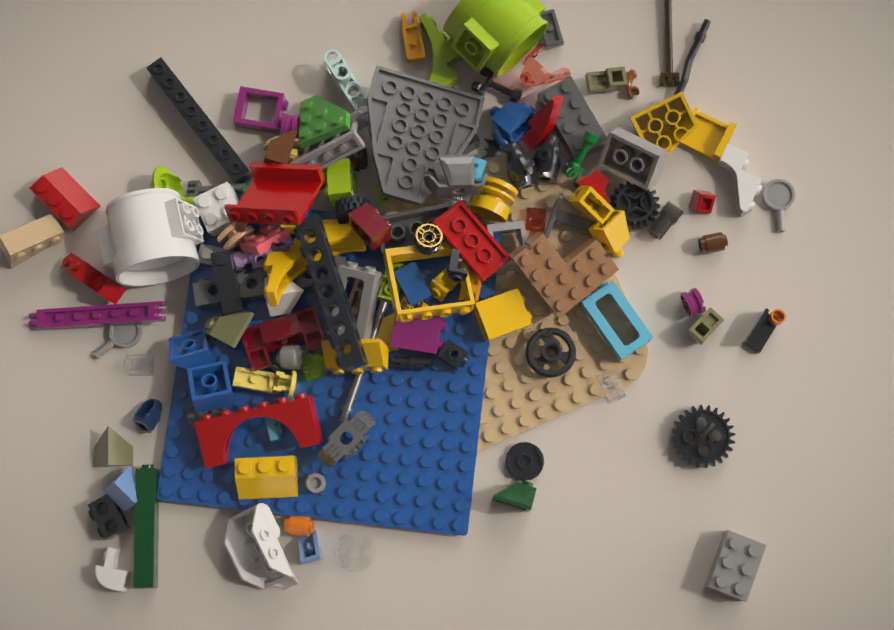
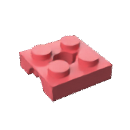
[239,224,291,255]

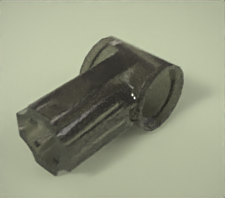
[648,201,684,240]

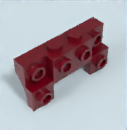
[242,306,325,372]

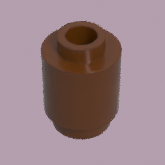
[698,232,728,254]

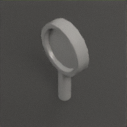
[762,179,795,232]
[94,323,143,359]

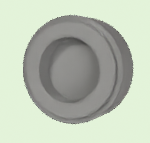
[306,473,326,493]

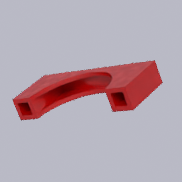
[194,393,323,468]

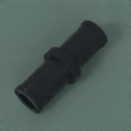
[392,355,432,370]

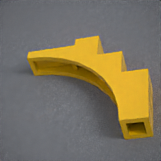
[263,224,367,307]

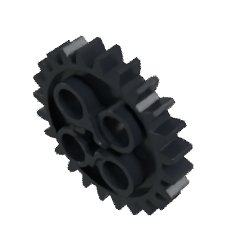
[671,404,736,468]

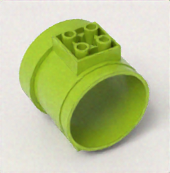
[443,0,549,78]

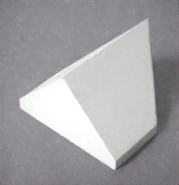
[264,278,304,317]

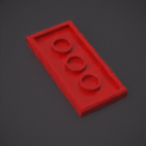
[431,200,511,283]

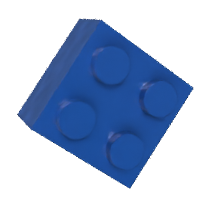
[187,360,235,413]

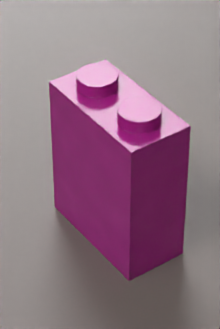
[390,309,447,355]

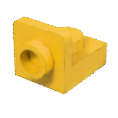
[429,268,460,302]

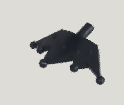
[482,135,504,159]

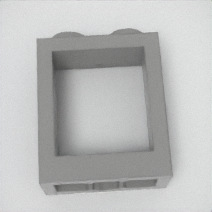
[485,220,528,276]

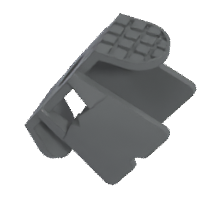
[424,154,488,197]
[319,411,375,468]

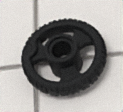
[526,327,576,378]

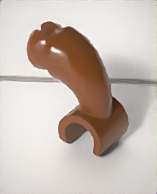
[625,69,640,99]

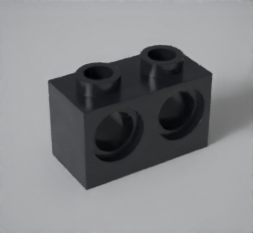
[88,494,131,540]

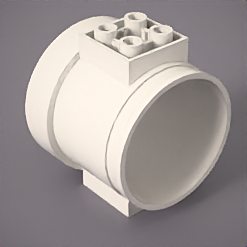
[97,188,204,287]

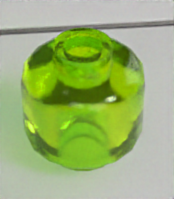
[301,351,328,381]

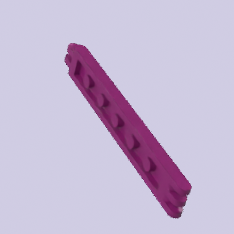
[28,301,166,330]

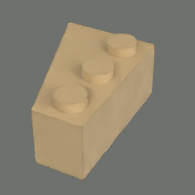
[0,213,64,269]

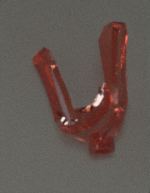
[520,42,571,87]

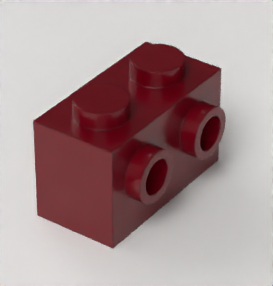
[349,202,392,250]

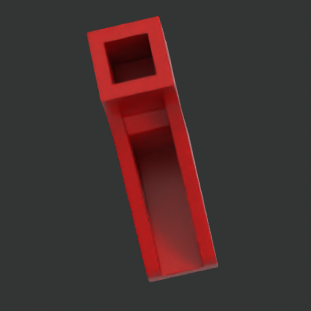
[60,253,126,304]

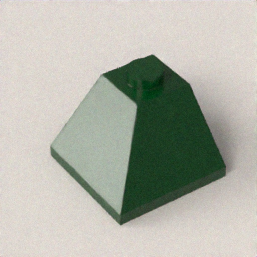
[492,480,537,511]

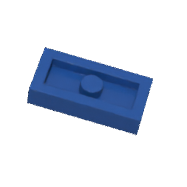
[394,262,433,306]

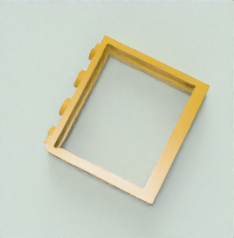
[383,241,475,323]

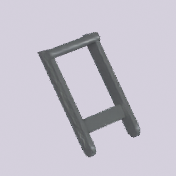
[544,193,595,239]

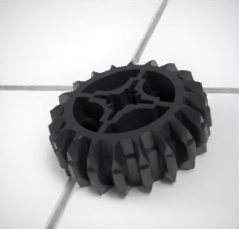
[609,181,660,231]

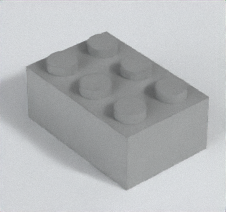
[598,127,669,190]
[705,530,766,602]

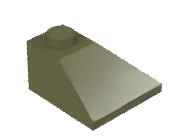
[204,310,254,348]

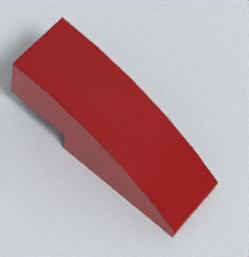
[521,95,563,151]

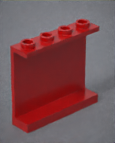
[224,162,325,226]

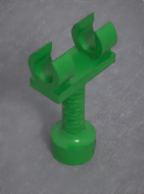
[564,130,600,182]

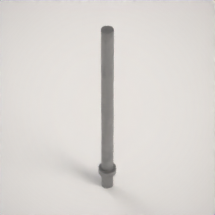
[339,301,388,423]

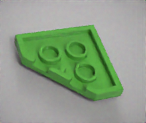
[298,95,350,149]

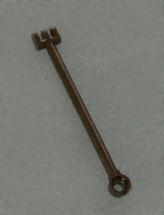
[660,0,680,87]

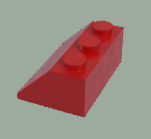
[29,167,101,232]

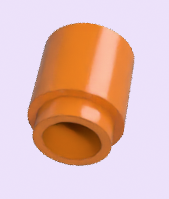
[284,516,314,536]

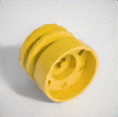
[469,176,518,223]

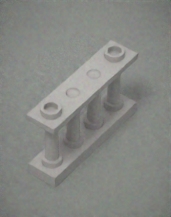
[290,110,368,169]

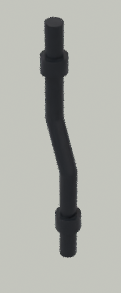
[674,19,711,95]

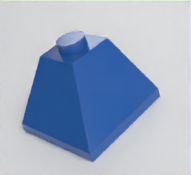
[169,328,214,370]

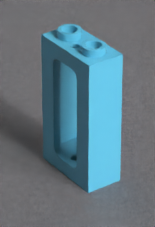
[580,281,654,361]

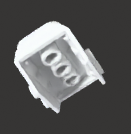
[224,503,299,590]

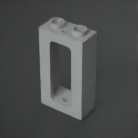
[327,261,382,339]

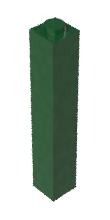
[134,465,160,588]

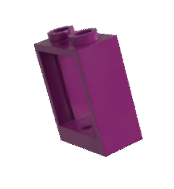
[233,86,288,134]

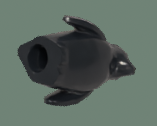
[532,134,566,183]
[501,141,537,190]

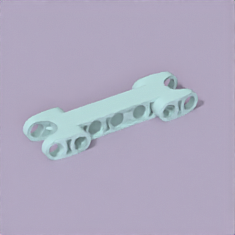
[324,49,370,136]

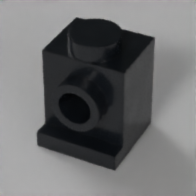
[438,339,469,370]

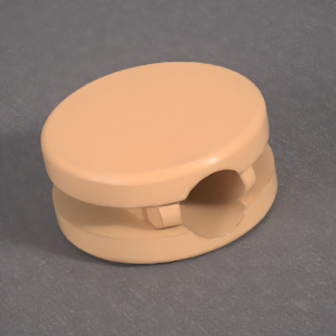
[217,222,254,251]

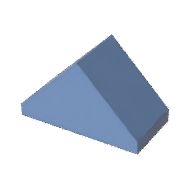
[104,466,137,511]
[297,529,324,565]

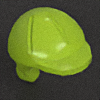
[151,166,196,206]

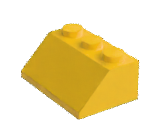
[321,338,389,375]
[235,456,298,500]

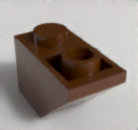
[264,130,299,164]

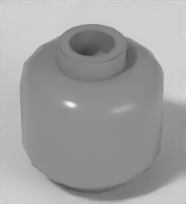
[276,345,307,370]

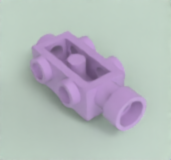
[233,240,291,269]

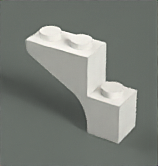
[717,144,762,217]

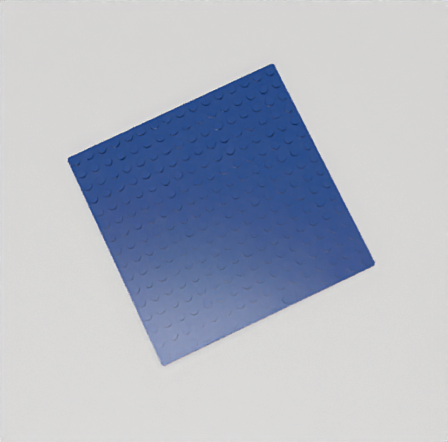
[157,209,501,536]

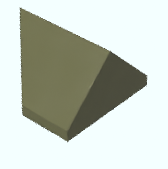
[94,426,133,467]

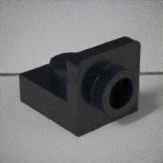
[446,249,468,282]

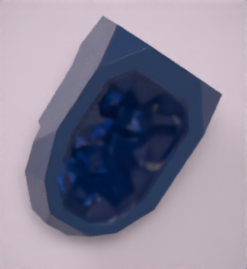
[132,399,162,433]

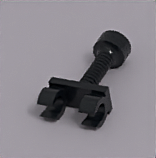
[471,66,523,103]

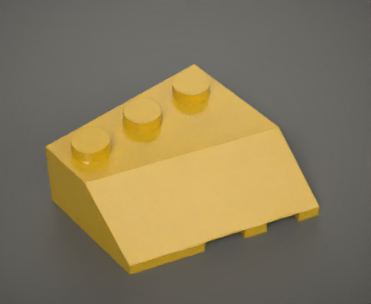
[629,92,699,156]

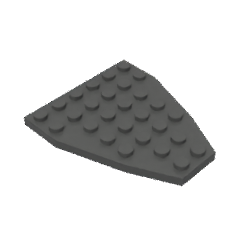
[367,65,485,206]

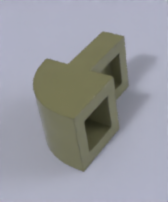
[585,67,628,94]
[687,307,724,345]

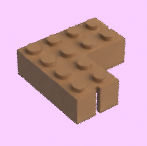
[509,231,619,318]

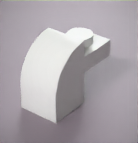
[95,547,131,591]

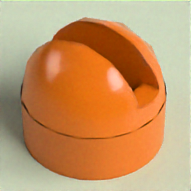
[769,309,786,326]

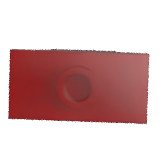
[573,169,611,202]

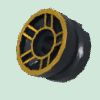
[414,224,443,255]

